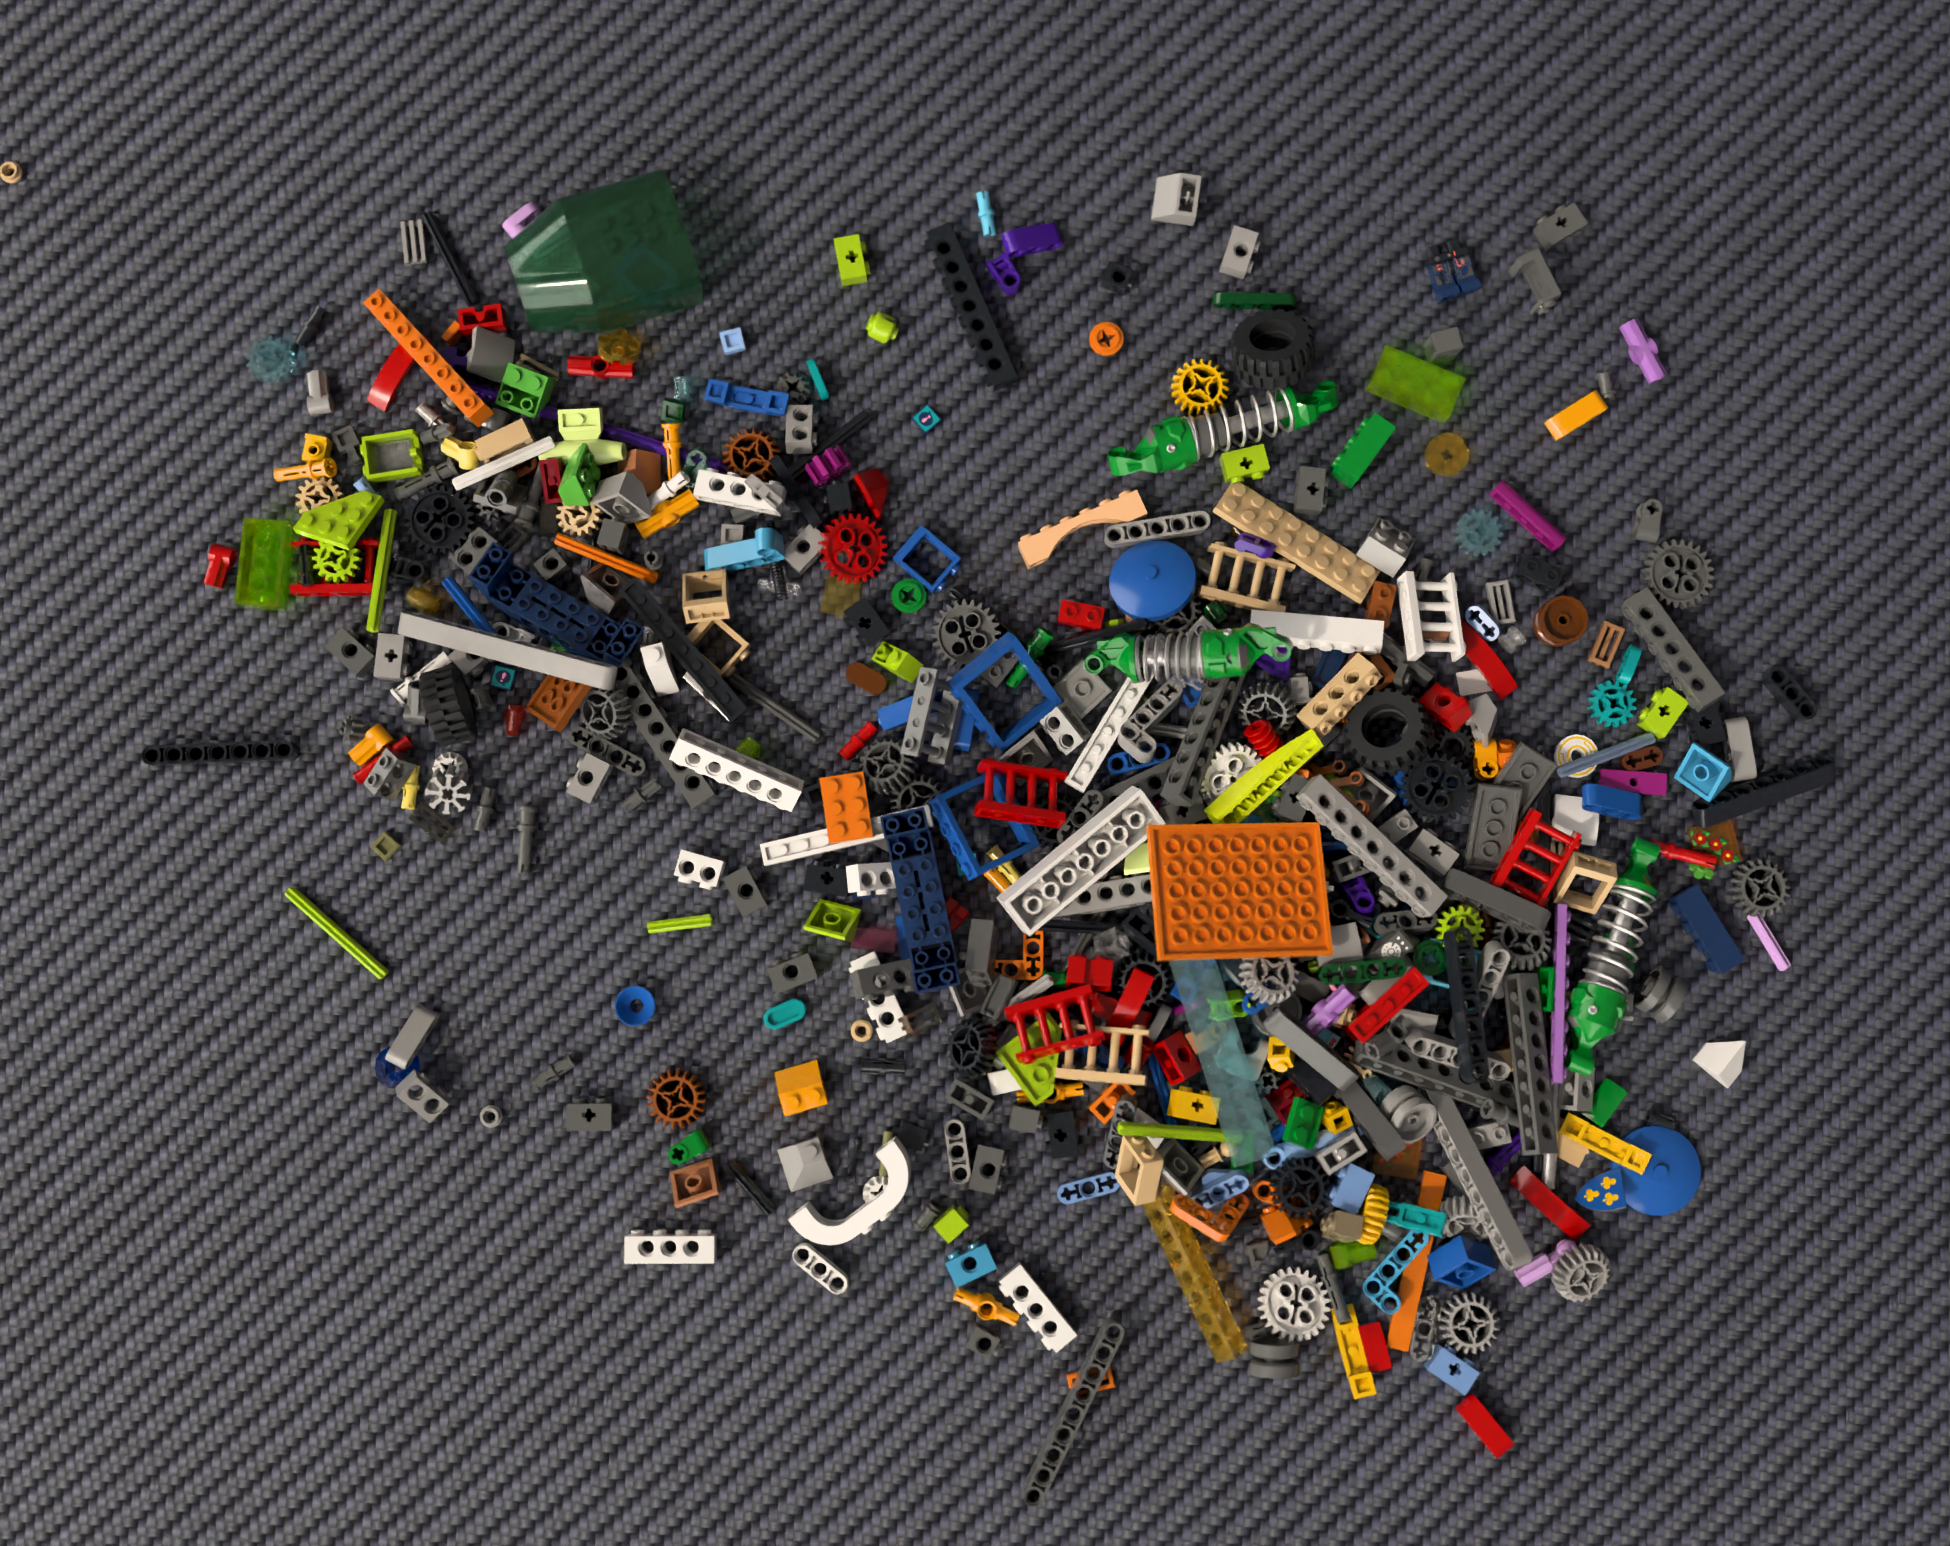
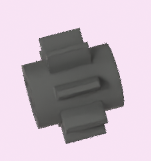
[476,504,501,522]
[339,715,367,742]
[1251,1066,1280,1094]

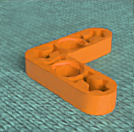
[994,931,1043,980]
[1170,1193,1249,1242]

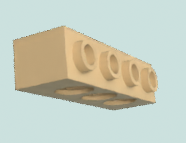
[1296,653,1383,740]

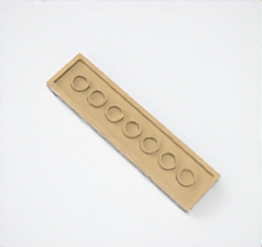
[1213,482,1381,604]

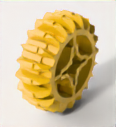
[1171,358,1229,416]
[1356,1183,1390,1245]

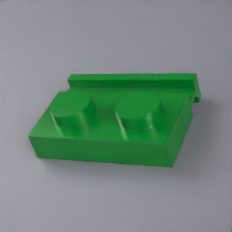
[1282,1097,1325,1150]

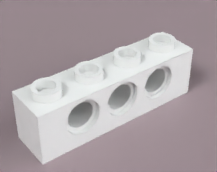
[693,468,787,516]
[848,951,912,1043]
[624,1229,717,1264]
[999,1262,1077,1353]

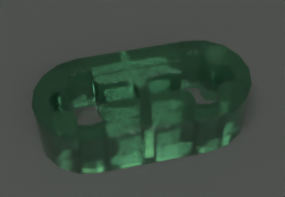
[683,448,709,489]

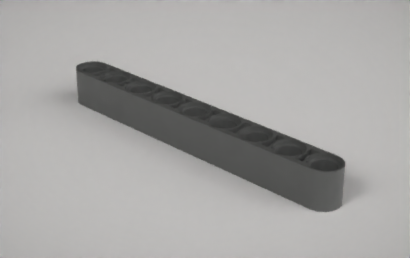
[1022,1317,1124,1507]

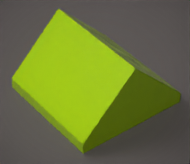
[803,899,861,943]

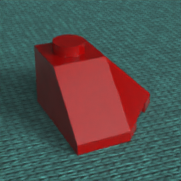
[853,468,890,522]

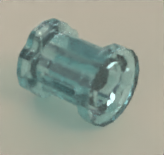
[672,376,692,402]

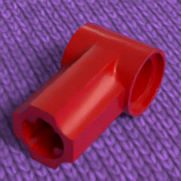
[204,543,238,589]

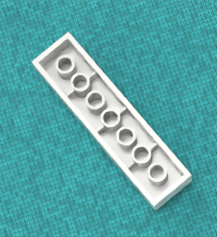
[996,786,1166,936]

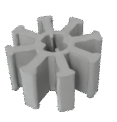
[425,765,473,814]

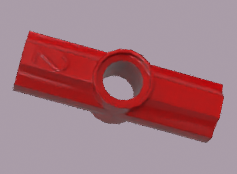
[567,355,635,380]

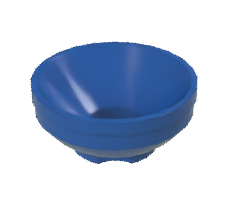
[615,986,655,1026]

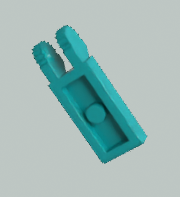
[1385,1201,1447,1238]

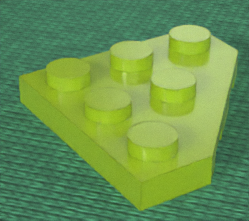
[293,490,385,551]
[996,1012,1062,1107]

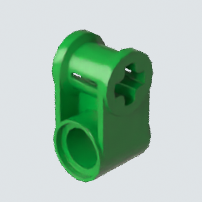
[668,1128,713,1164]

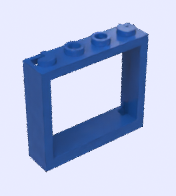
[947,632,1063,751]
[928,774,1040,881]

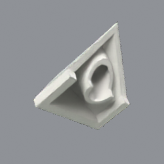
[1692,1041,1746,1088]

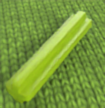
[647,914,713,933]

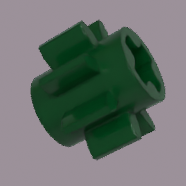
[1202,600,1229,627]

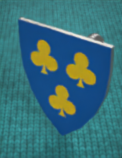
[1573,1168,1627,1212]

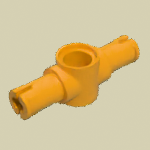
[1016,1081,1084,1104]
[953,1287,1020,1326]

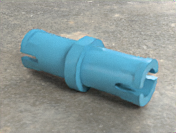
[976,191,997,237]

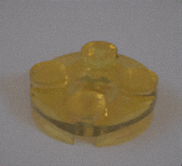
[597,329,641,365]
[1424,433,1469,477]

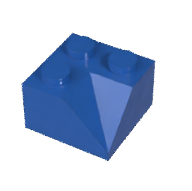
[1427,1235,1497,1290]

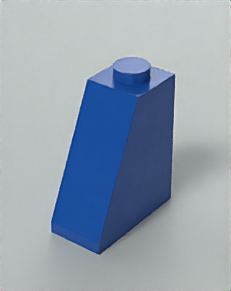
[877,692,942,731]

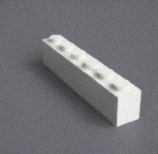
[1250,610,1384,655]

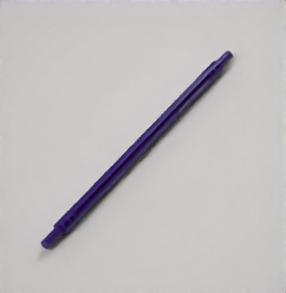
[467,382,742,473]

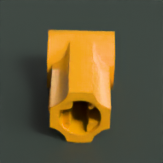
[348,723,395,767]

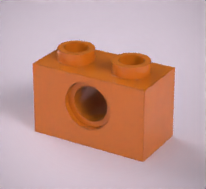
[1087,1083,1136,1124]

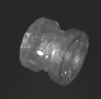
[1498,626,1526,654]

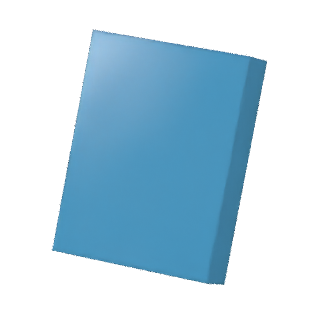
[1674,742,1732,803]

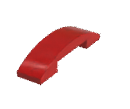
[366,335,432,412]
[1461,620,1518,701]
[1101,967,1155,1047]
[1508,1164,1591,1241]

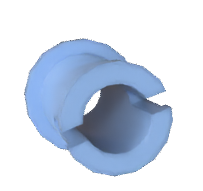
[353,476,379,495]

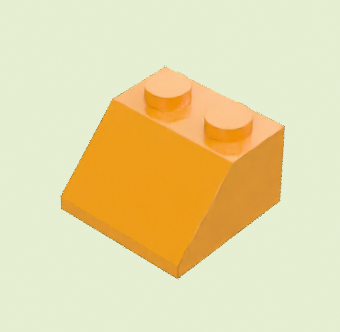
[774,1060,829,1116]

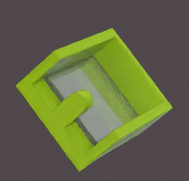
[360,429,425,484]

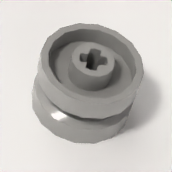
[1379,1085,1437,1144]

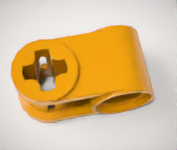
[1471,738,1499,782]

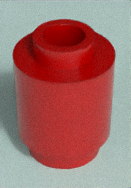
[1124,1036,1153,1069]

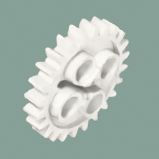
[1199,742,1262,805]
[1257,1267,1331,1342]

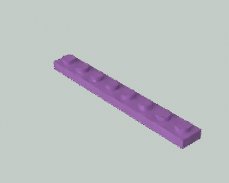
[1550,904,1571,1084]

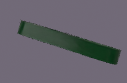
[1213,292,1296,310]
[1318,956,1407,985]

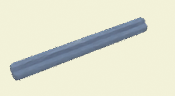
[1556,732,1656,778]

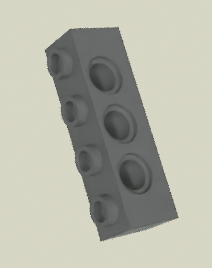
[850,958,915,1002]

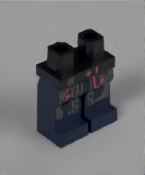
[1425,238,1481,304]

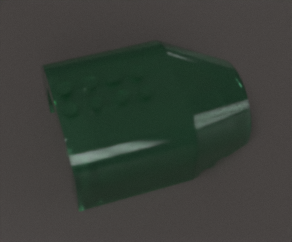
[503,169,703,334]

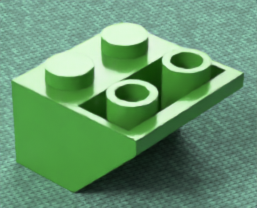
[495,362,556,419]
[558,443,601,506]

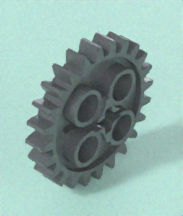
[1641,539,1715,610]
[931,599,1002,669]

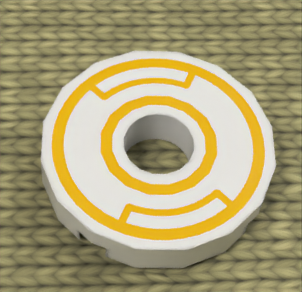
[1554,734,1598,778]

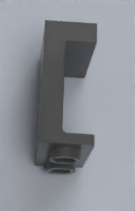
[1508,248,1561,316]

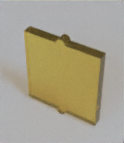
[820,575,862,618]

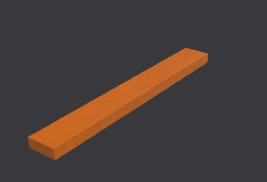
[1386,1170,1447,1352]

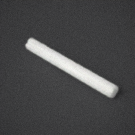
[452,436,555,490]

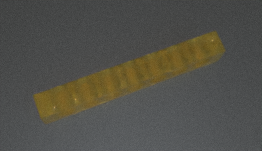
[1142,1184,1249,1363]

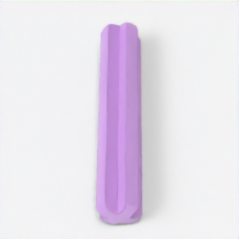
[1747,912,1791,971]

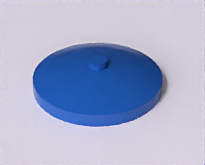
[1109,541,1197,621]
[1610,1125,1701,1216]

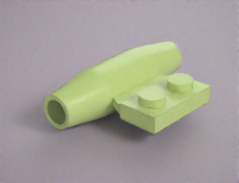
[538,408,627,466]

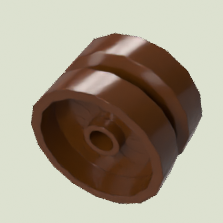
[1533,595,1589,648]

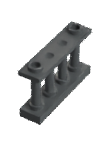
[900,667,968,766]

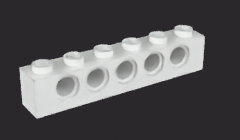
[669,728,804,812]

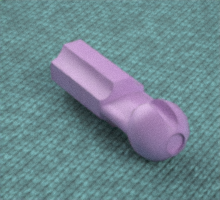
[1513,1239,1578,1287]

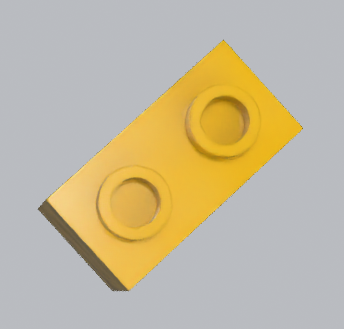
[1167,1086,1220,1125]

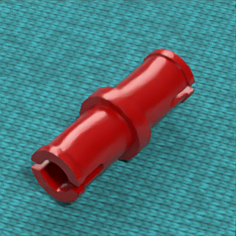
[839,721,878,761]

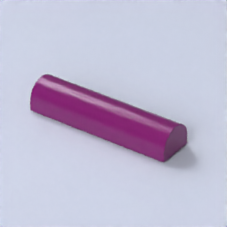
[1489,480,1567,552]

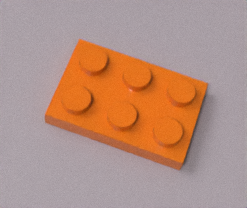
[819,771,874,844]

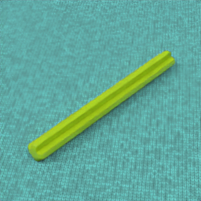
[366,508,397,633]
[285,886,389,979]
[1117,1121,1243,1143]

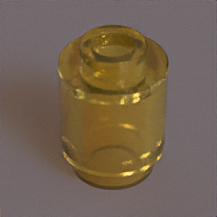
[406,586,440,616]

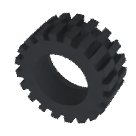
[419,664,478,747]

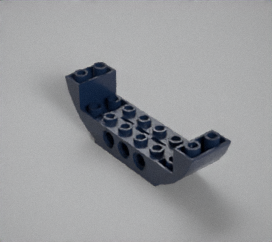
[468,542,645,666]
[880,807,960,994]

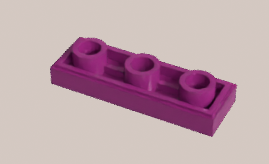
[1599,769,1667,796]

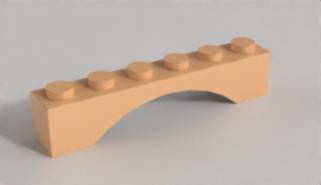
[1018,490,1148,570]

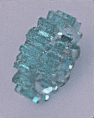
[245,336,295,384]
[1454,509,1503,557]

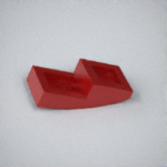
[1358,1321,1392,1374]

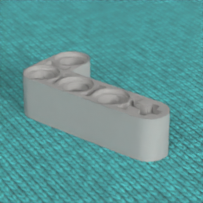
[1117,680,1183,763]

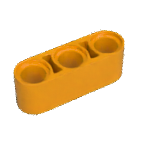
[1544,390,1609,441]

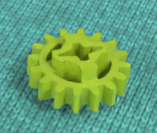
[312,541,362,583]
[1435,905,1485,947]

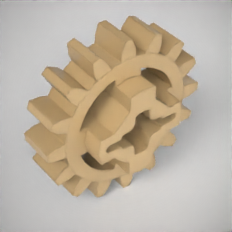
[295,476,345,515]
[556,497,604,538]

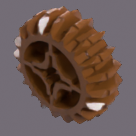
[723,428,781,483]
[646,1068,707,1129]

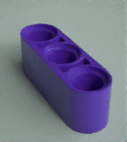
[1001,222,1063,258]

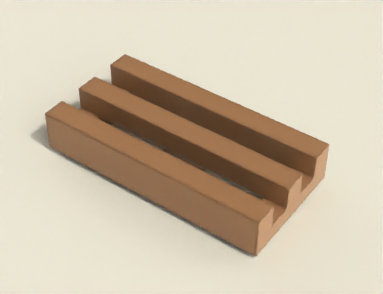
[1587,620,1625,669]

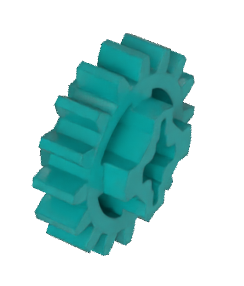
[1587,680,1637,728]

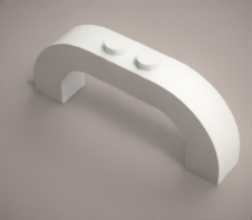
[788,1136,911,1245]

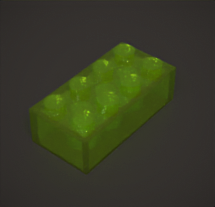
[1365,345,1466,424]
[234,518,295,611]

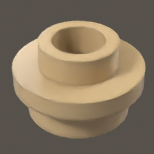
[0,162,23,184]
[851,1020,873,1042]

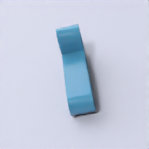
[704,528,785,572]
[1363,1230,1430,1314]

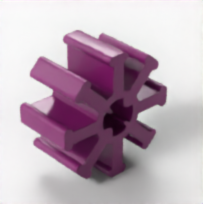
[805,445,852,488]

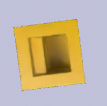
[301,433,333,467]
[1267,1036,1295,1072]
[1321,1100,1353,1135]

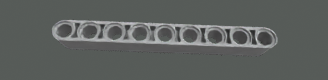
[1417,1087,1532,1270]

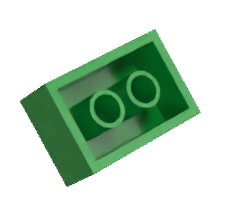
[1330,412,1396,489]

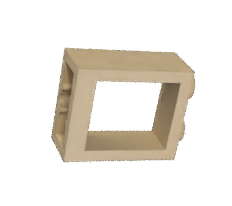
[474,418,536,464]
[682,568,730,624]
[687,620,751,679]
[1552,851,1617,914]
[1115,1135,1164,1206]

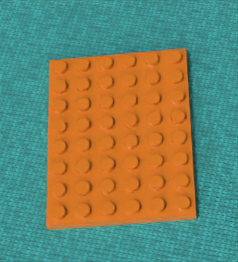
[1146,822,1333,961]

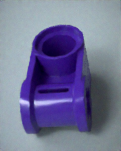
[985,251,1020,296]
[1339,875,1375,917]

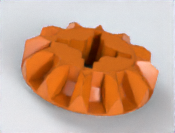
[1089,322,1123,357]

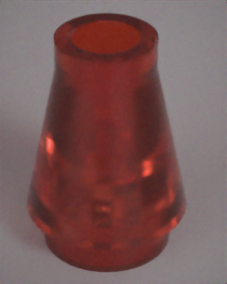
[504,704,526,736]

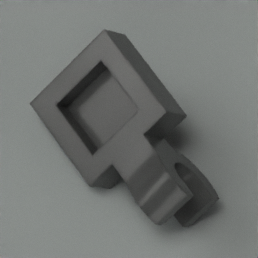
[331,425,363,467]

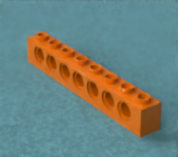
[363,288,494,428]

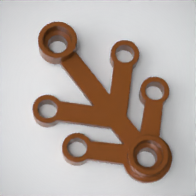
[1302,760,1371,818]

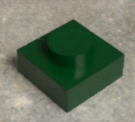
[661,397,686,425]

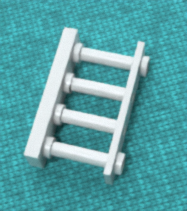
[1397,571,1466,662]

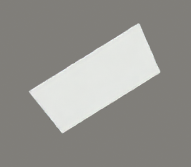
[1456,669,1492,696]

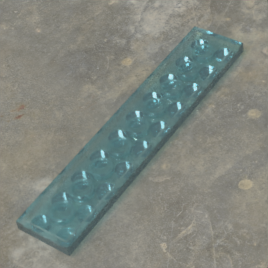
[1169,959,1277,1168]

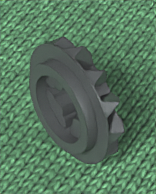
[776,371,811,405]

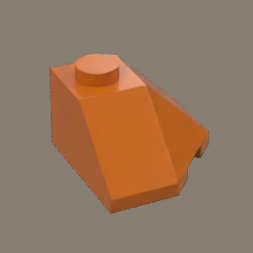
[1259,1205,1314,1245]

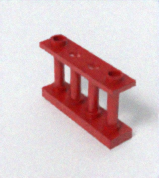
[290,537,380,597]
[974,758,1068,829]
[1488,807,1582,908]
[1341,967,1430,1044]
[1004,984,1106,1065]

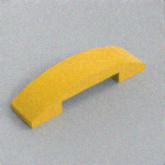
[1559,1112,1652,1175]
[1331,1303,1377,1399]

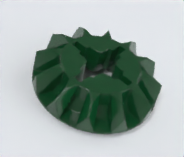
[1412,940,1446,976]

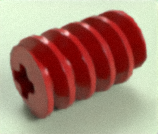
[1244,719,1284,761]

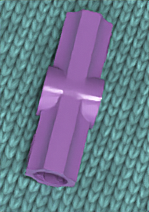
[1619,318,1667,384]
[1301,984,1357,1036]

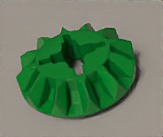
[891,579,926,614]

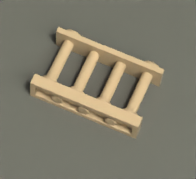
[1197,542,1296,612]
[1055,1020,1151,1086]

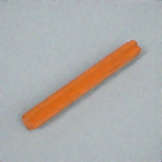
[554,533,659,584]

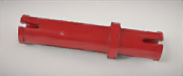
[353,735,415,785]
[1649,839,1717,869]

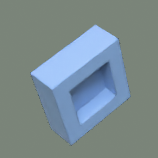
[719,327,746,355]

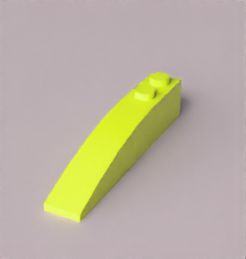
[1204,729,1324,824]

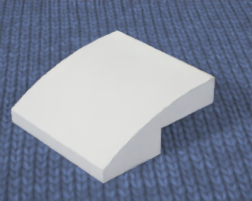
[1551,794,1599,846]

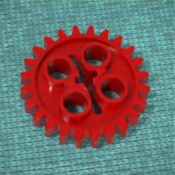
[818,513,888,584]

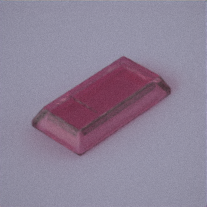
[851,927,897,953]

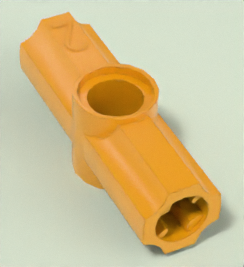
[634,489,700,540]

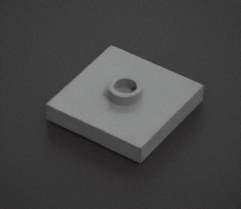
[1053,659,1112,720]

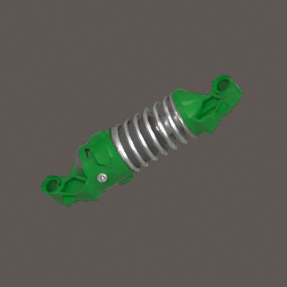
[1084,623,1293,683]

